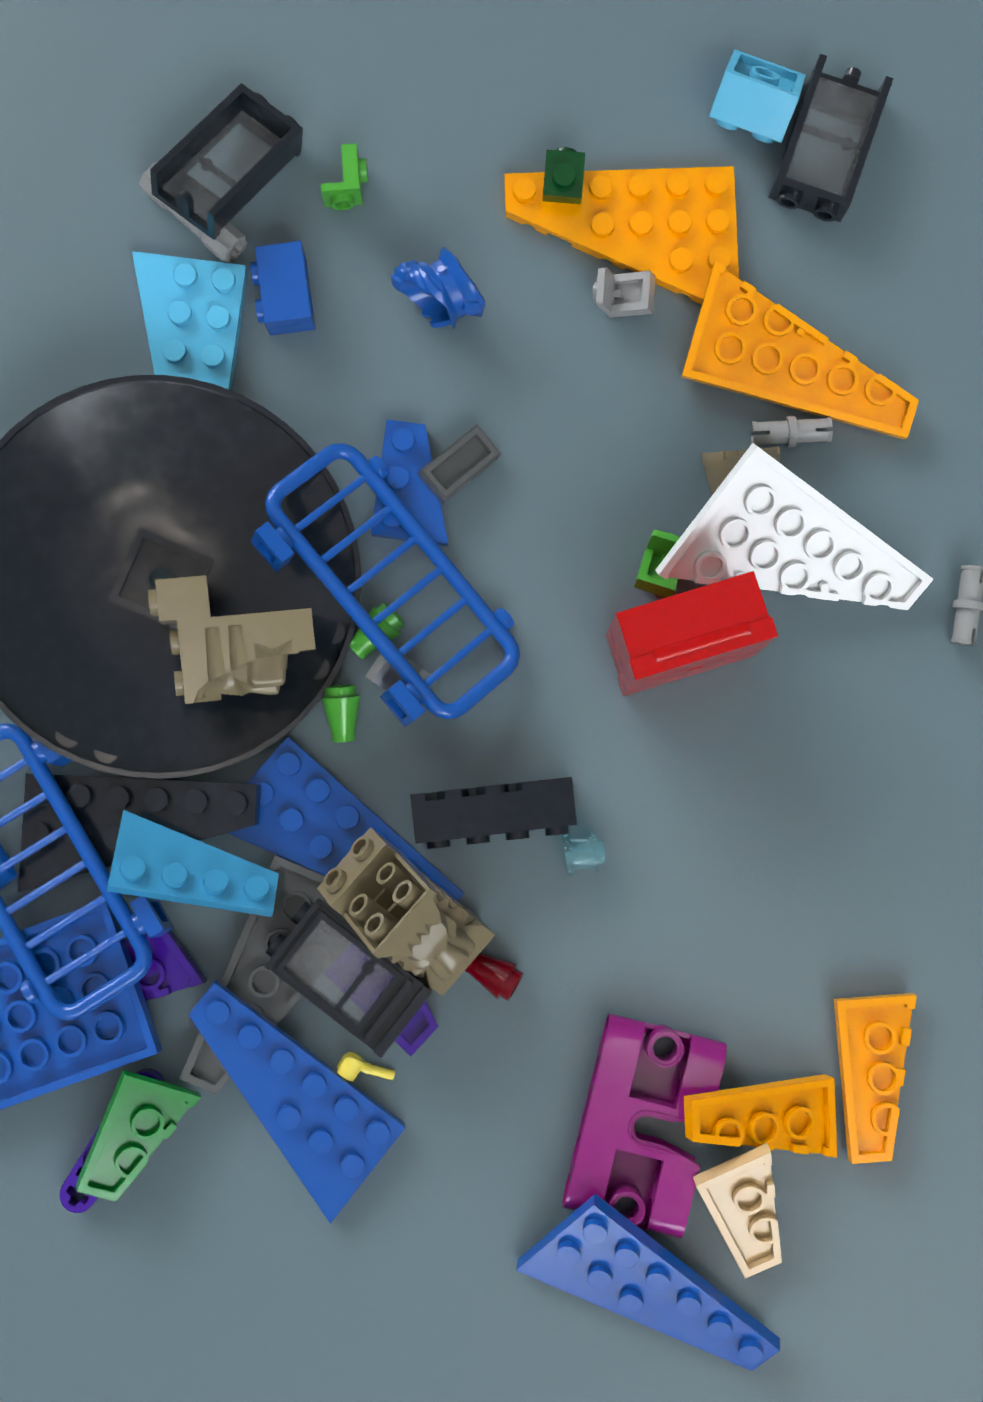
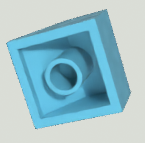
[709,49,805,143]

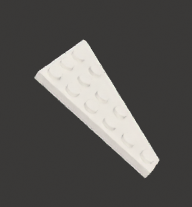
[655,443,933,610]

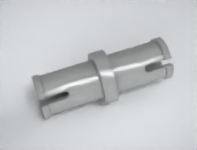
[751,416,833,448]
[950,565,983,646]

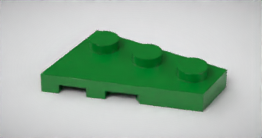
[75,1070,201,1202]

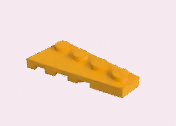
[833,993,917,1164]
[684,1074,837,1158]

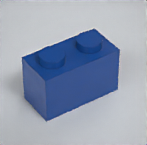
[250,241,316,336]

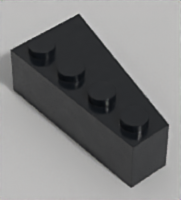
[410,777,577,849]

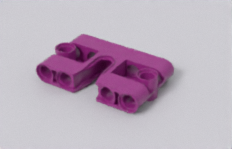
[562,1013,727,1238]

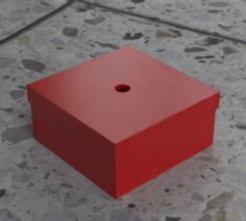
[606,571,778,697]

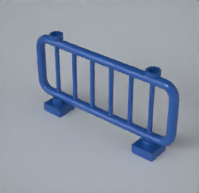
[251,443,520,727]
[0,723,175,1020]

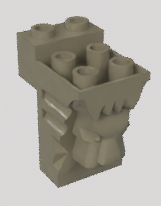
[148,575,316,704]
[317,827,495,996]

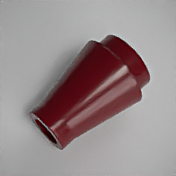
[465,952,524,1001]

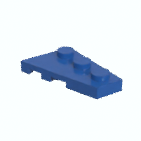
[371,420,449,546]

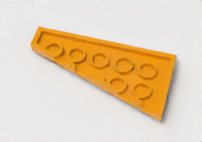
[681,260,919,440]

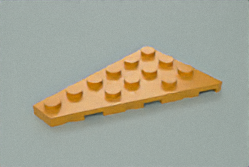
[504,166,739,305]

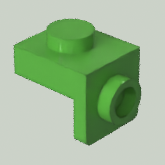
[321,143,369,210]
[634,530,680,598]

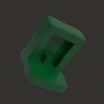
[542,147,585,204]

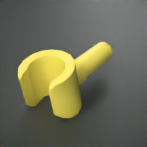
[337,1052,395,1082]

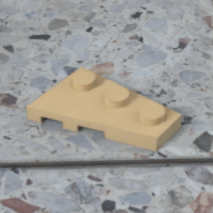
[693,1143,782,1279]

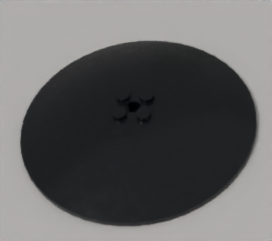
[0,375,361,779]

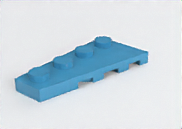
[107,810,279,917]

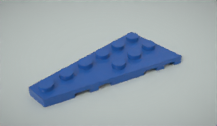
[189,979,406,1224]

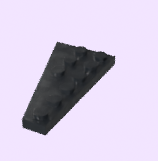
[18,773,261,892]

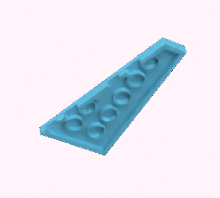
[132,251,249,391]

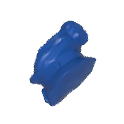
[391,247,485,329]

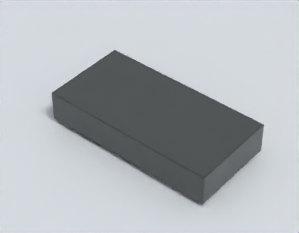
[417,424,502,504]

